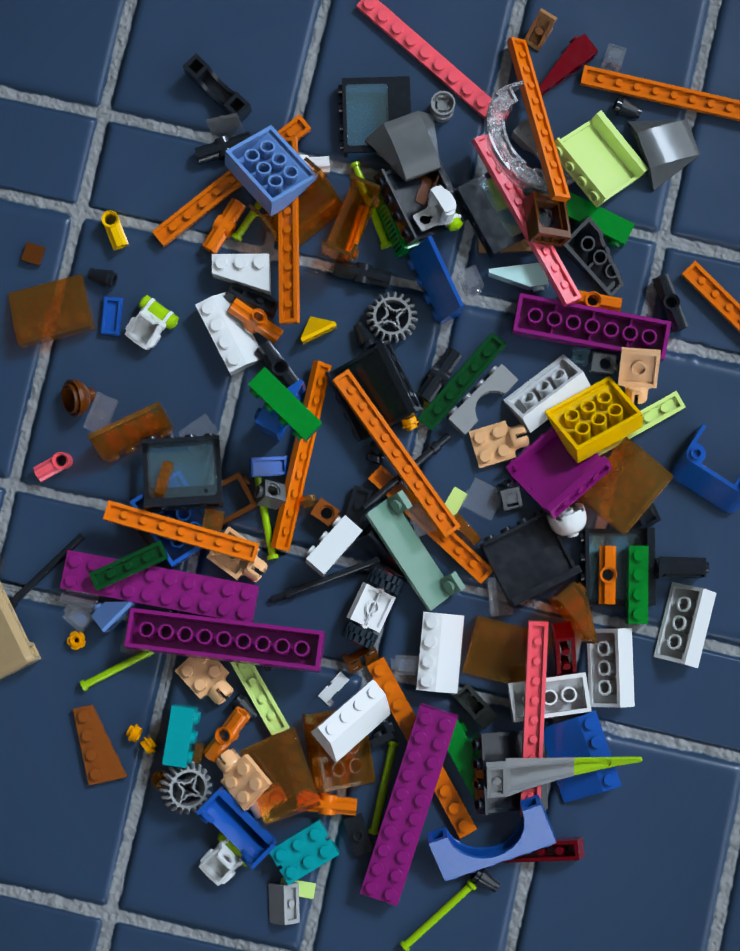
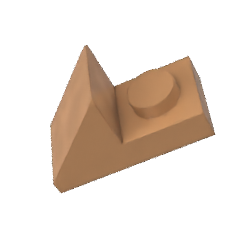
[524,8,557,51]

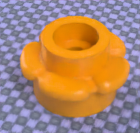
[401,415,419,431]
[67,631,86,650]
[126,724,143,743]
[140,737,157,755]

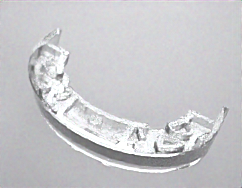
[484,81,575,194]

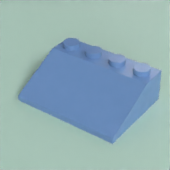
[225,125,318,216]

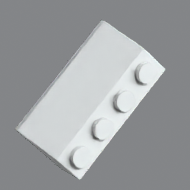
[195,292,263,376]
[503,354,591,433]
[653,582,716,668]
[416,612,464,693]
[587,628,635,708]
[508,672,591,722]
[311,680,391,763]

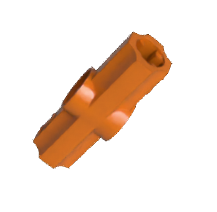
[202,198,246,254]
[574,290,622,312]
[227,298,284,344]
[597,546,617,604]
[203,706,251,763]
[297,793,357,816]

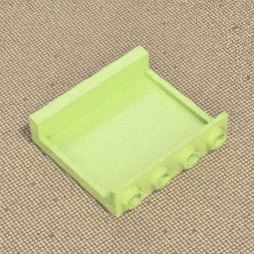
[555,110,649,208]

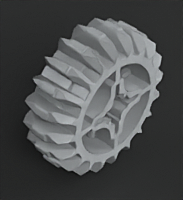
[366,292,418,343]
[159,761,212,814]

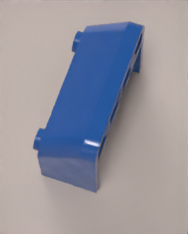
[671,424,740,513]
[196,786,277,870]

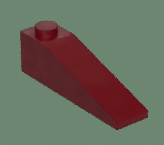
[539,33,598,96]
[551,621,577,676]
[503,837,585,863]

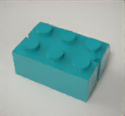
[162,704,201,768]
[270,818,340,886]

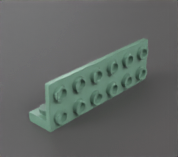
[365,490,466,612]

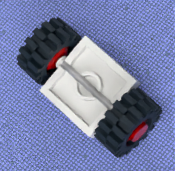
[341,566,404,650]

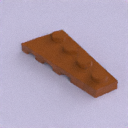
[73,704,128,785]

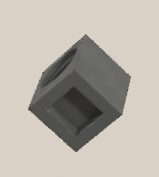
[589,352,619,377]
[254,479,286,510]

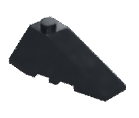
[558,216,624,297]
[356,523,407,579]

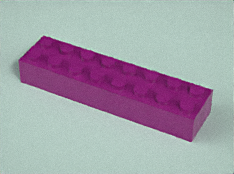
[511,293,671,362]

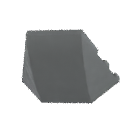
[364,111,441,182]
[627,120,700,191]

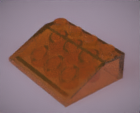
[8,274,97,348]
[87,401,175,463]
[578,437,674,536]
[547,581,597,644]
[462,616,552,684]
[302,708,376,793]
[240,727,321,825]

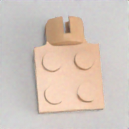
[618,347,661,404]
[469,421,529,468]
[206,526,268,582]
[175,657,234,705]
[216,749,272,811]

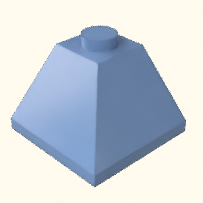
[91,602,137,632]

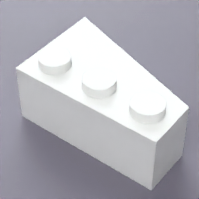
[212,254,271,296]
[305,515,363,577]

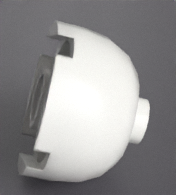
[547,503,587,538]

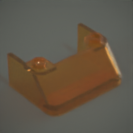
[248,157,343,247]
[321,174,382,262]

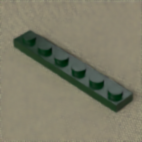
[417,332,507,431]

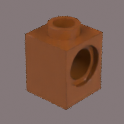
[310,498,341,528]

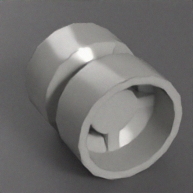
[430,91,455,123]

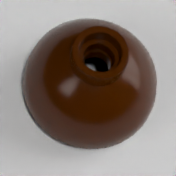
[61,379,96,417]

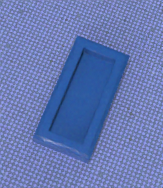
[100,296,124,337]
[249,456,288,478]

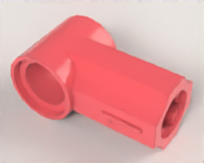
[33,452,73,482]

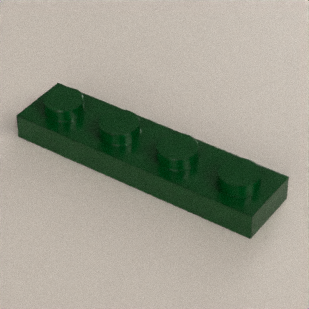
[89,540,169,591]

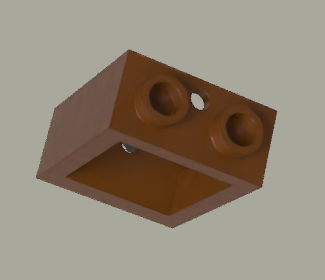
[523,191,572,247]
[207,472,258,529]

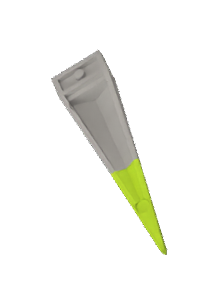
[486,757,643,798]

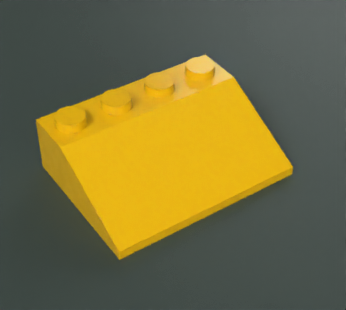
[545,376,643,463]

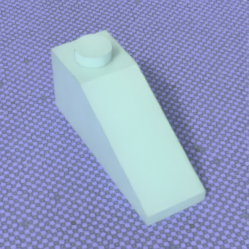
[488,263,549,292]

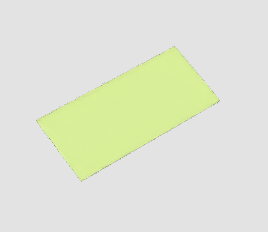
[445,487,468,517]
[280,878,316,899]

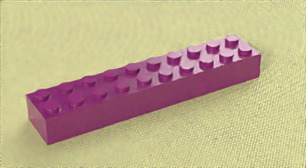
[60,550,260,623]
[124,608,326,673]
[360,703,459,906]

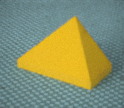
[301,316,337,345]

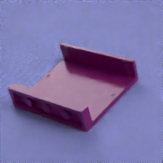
[506,426,612,519]

